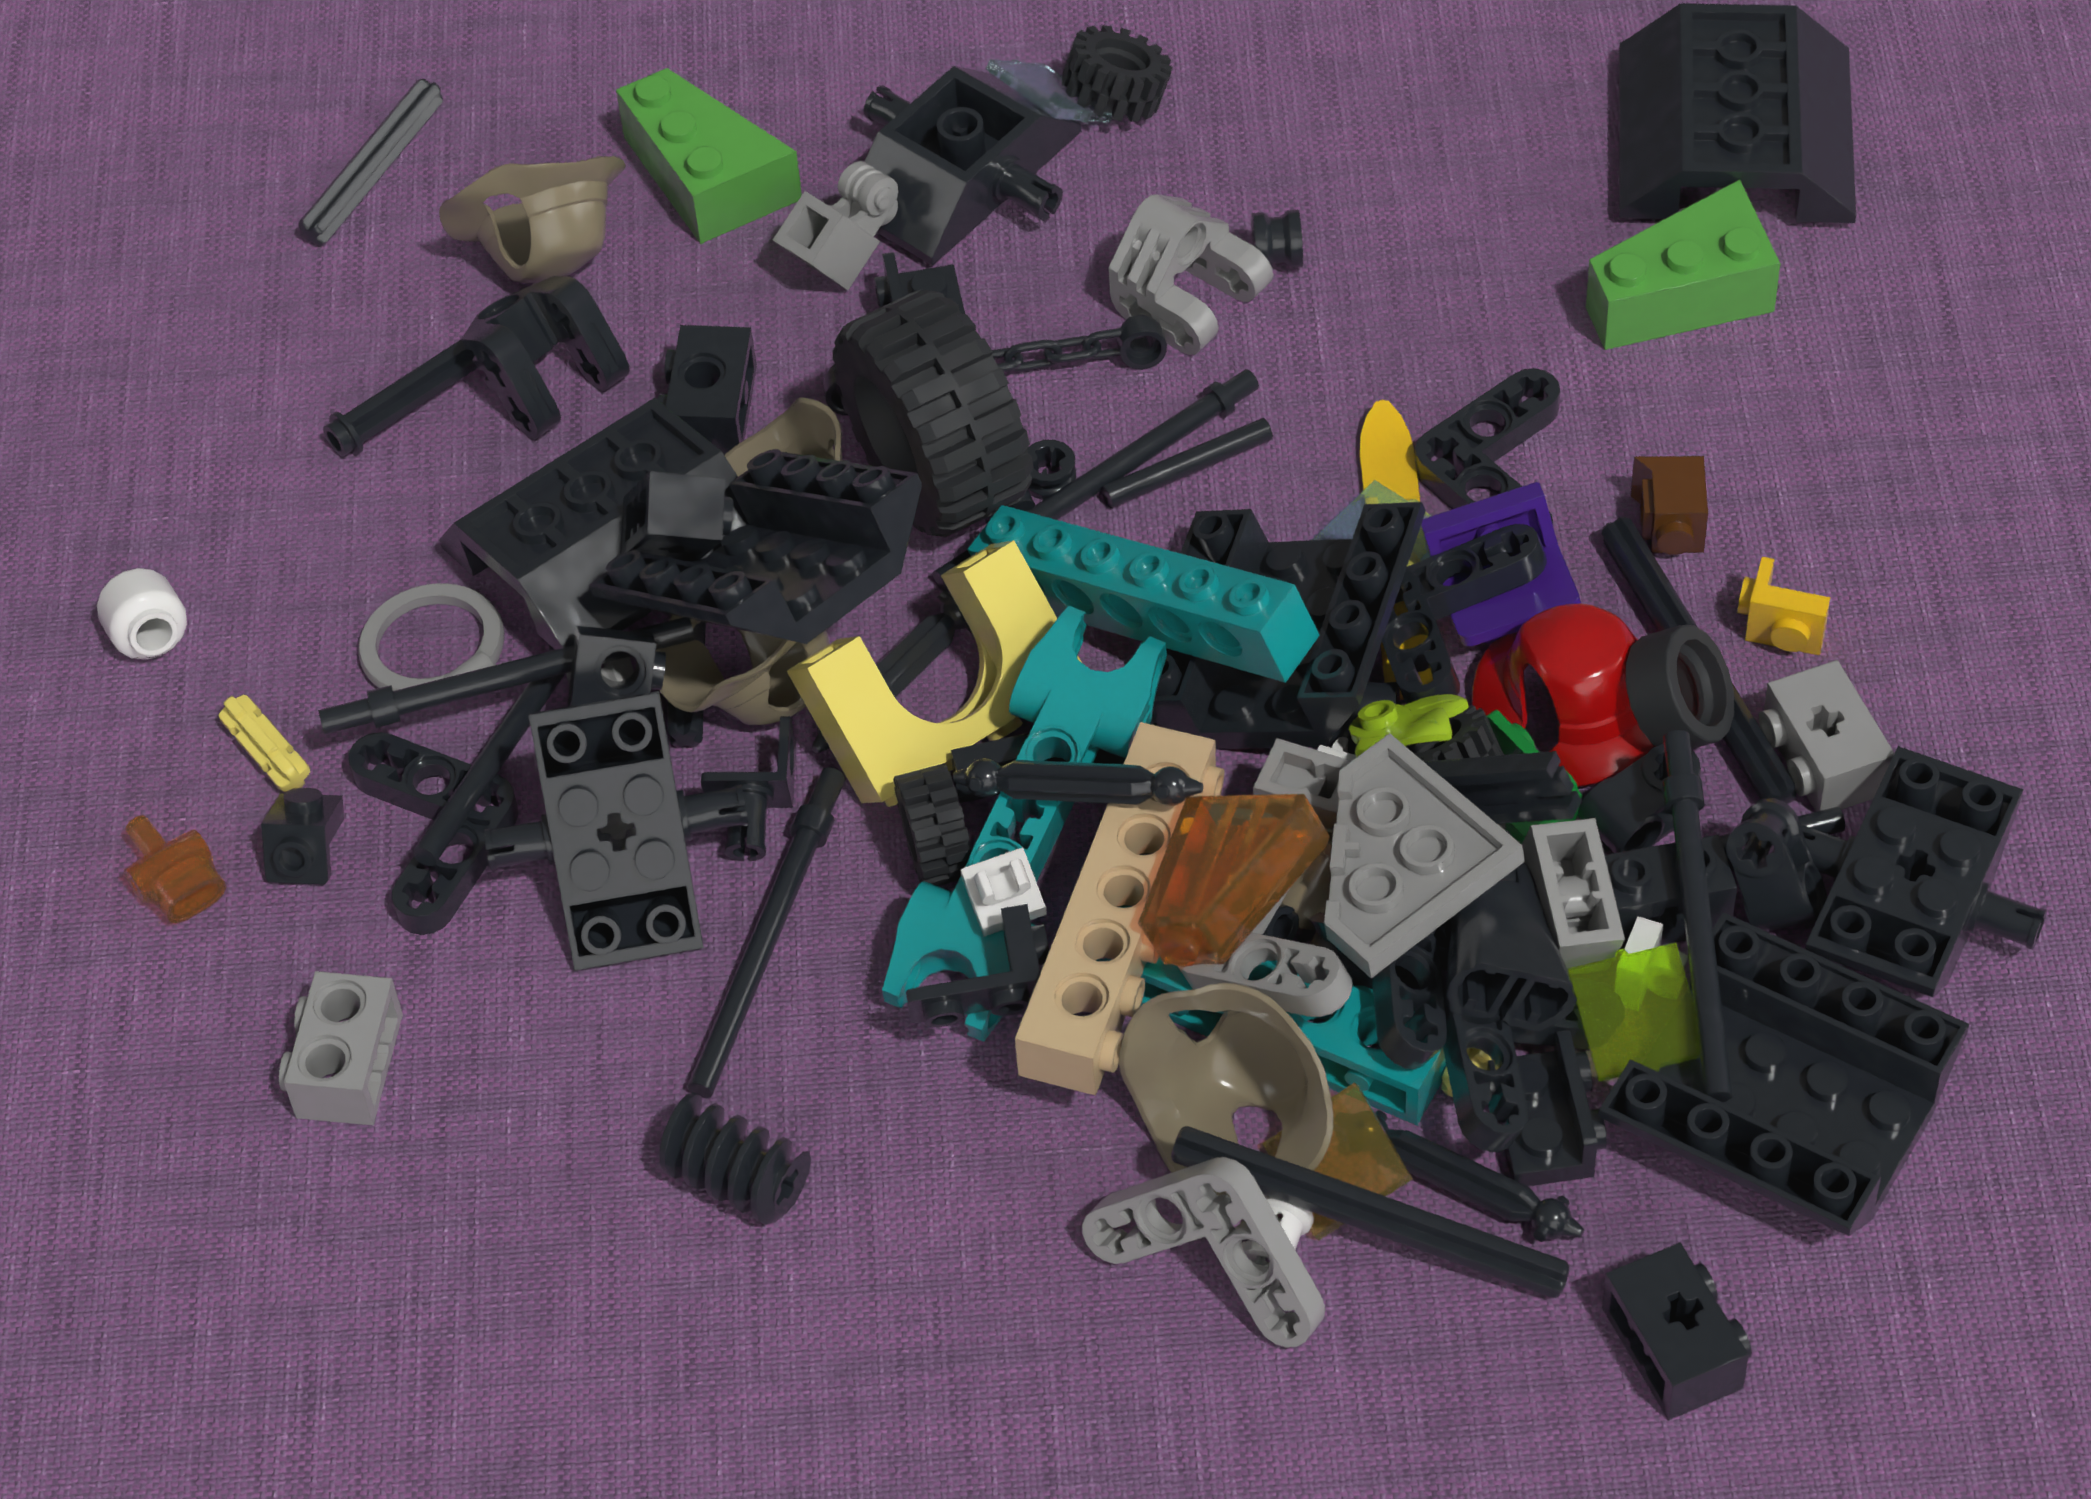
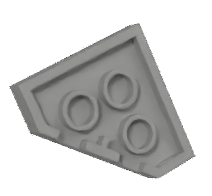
[1324,733,1525,978]

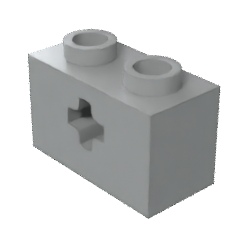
[1759,660,1894,812]
[1522,818,1625,976]

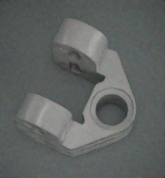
[1109,194,1273,355]

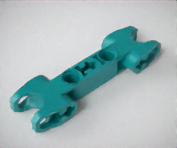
[882,605,1167,1042]

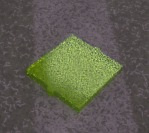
[1568,942,1700,1082]

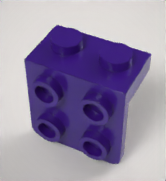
[1421,481,1581,646]

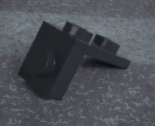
[906,904,1049,1027]

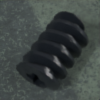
[659,1092,811,1225]

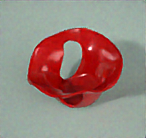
[1472,603,1681,786]

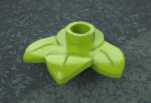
[1349,694,1469,758]

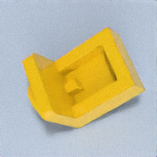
[1737,556,1830,656]

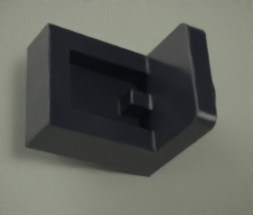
[261,788,344,885]

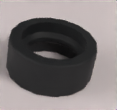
[1626,625,1734,749]

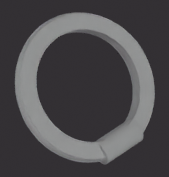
[358,583,505,691]

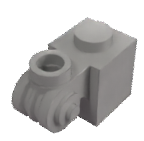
[773,161,898,290]

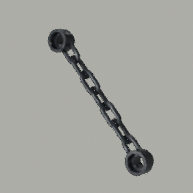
[823,315,1167,415]

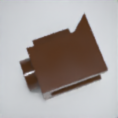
[1630,456,1708,555]

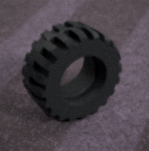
[832,290,1033,537]

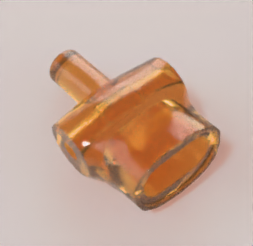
[124,815,227,923]

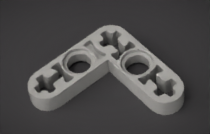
[1174,822,1352,1017]
[1082,1157,1325,1348]

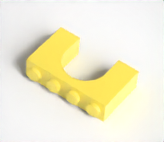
[787,540,1082,807]

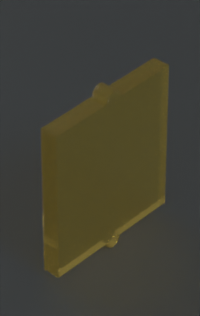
[1262,1082,1412,1241]

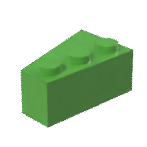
[616,68,802,244]
[1586,180,1780,350]

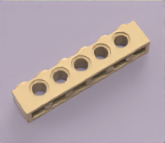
[1015,722,1224,1096]

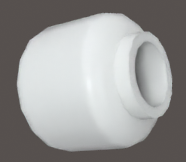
[97,568,187,660]

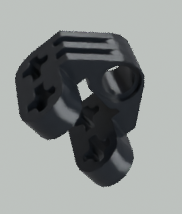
[461,276,630,440]

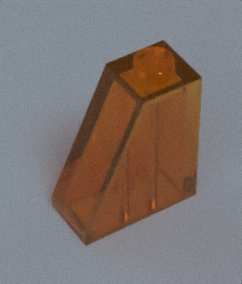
[1138,794,1330,967]

